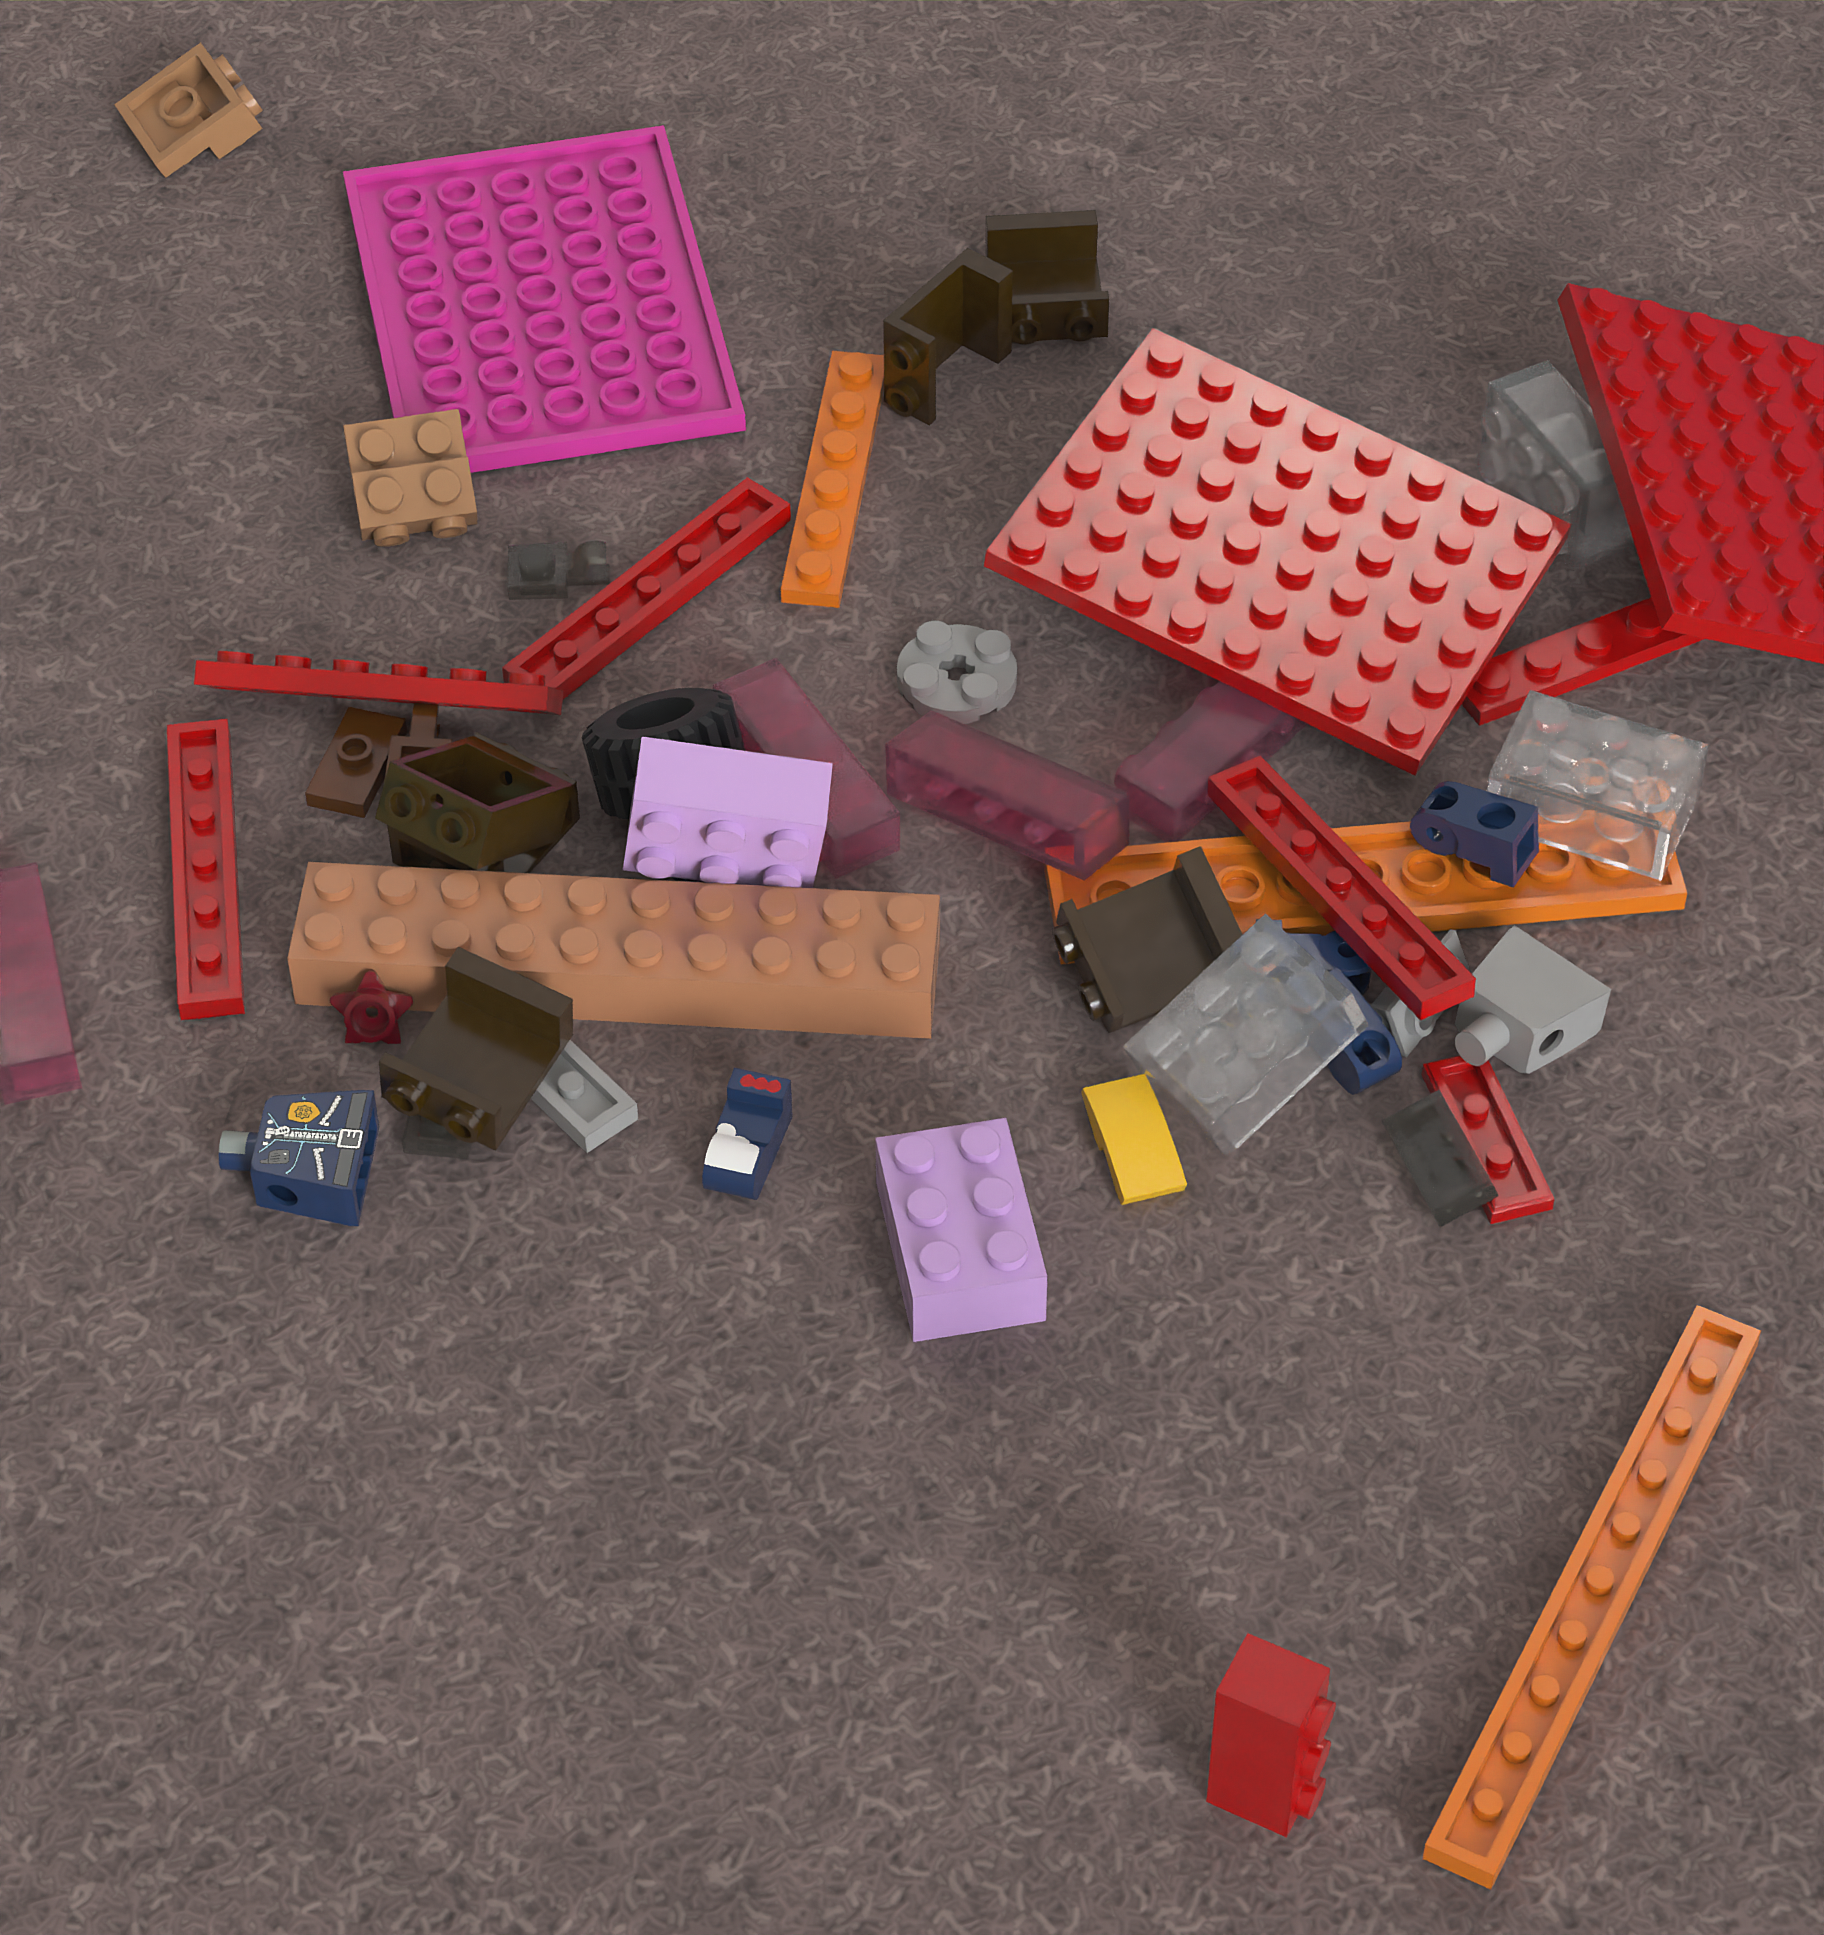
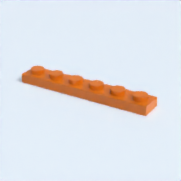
[781,351,884,608]

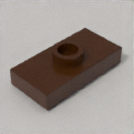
[305,707,407,818]

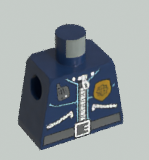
[219,1090,380,1226]

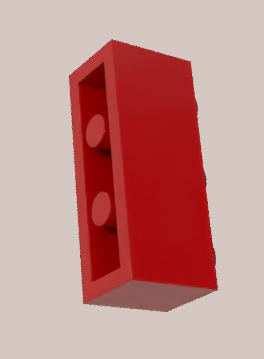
[1206,1633,1336,1838]

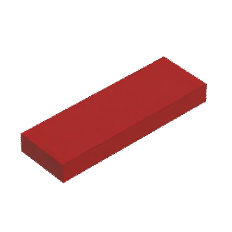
[1422,1055,1555,1224]

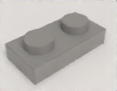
[531,1040,638,1153]

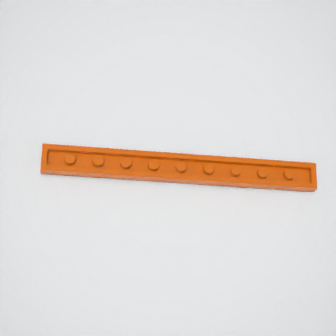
[1423,1305,1761,1889]

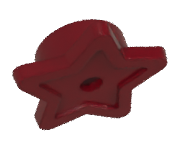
[330,970,413,1044]

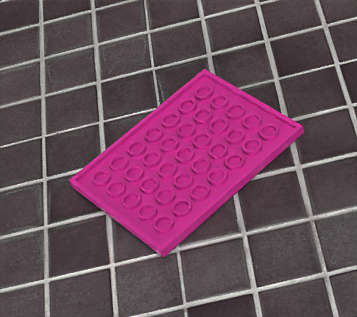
[343,125,746,473]

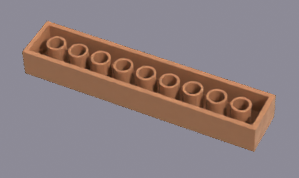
[287,862,940,1039]

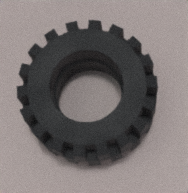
[582,688,745,819]

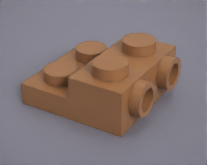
[114,42,263,178]
[343,409,477,547]

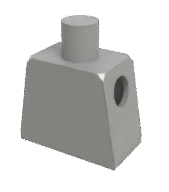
[1455,925,1611,1074]

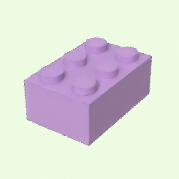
[623,737,833,888]
[875,1118,1047,1342]

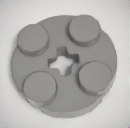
[897,621,1017,724]

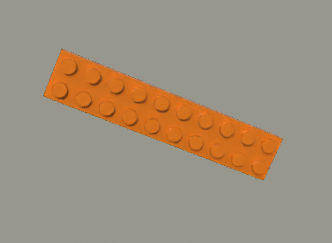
[1044,800,1687,964]

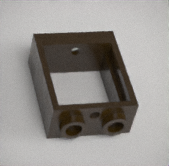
[375,736,574,870]

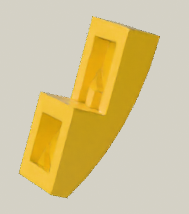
[1081,1074,1187,1205]

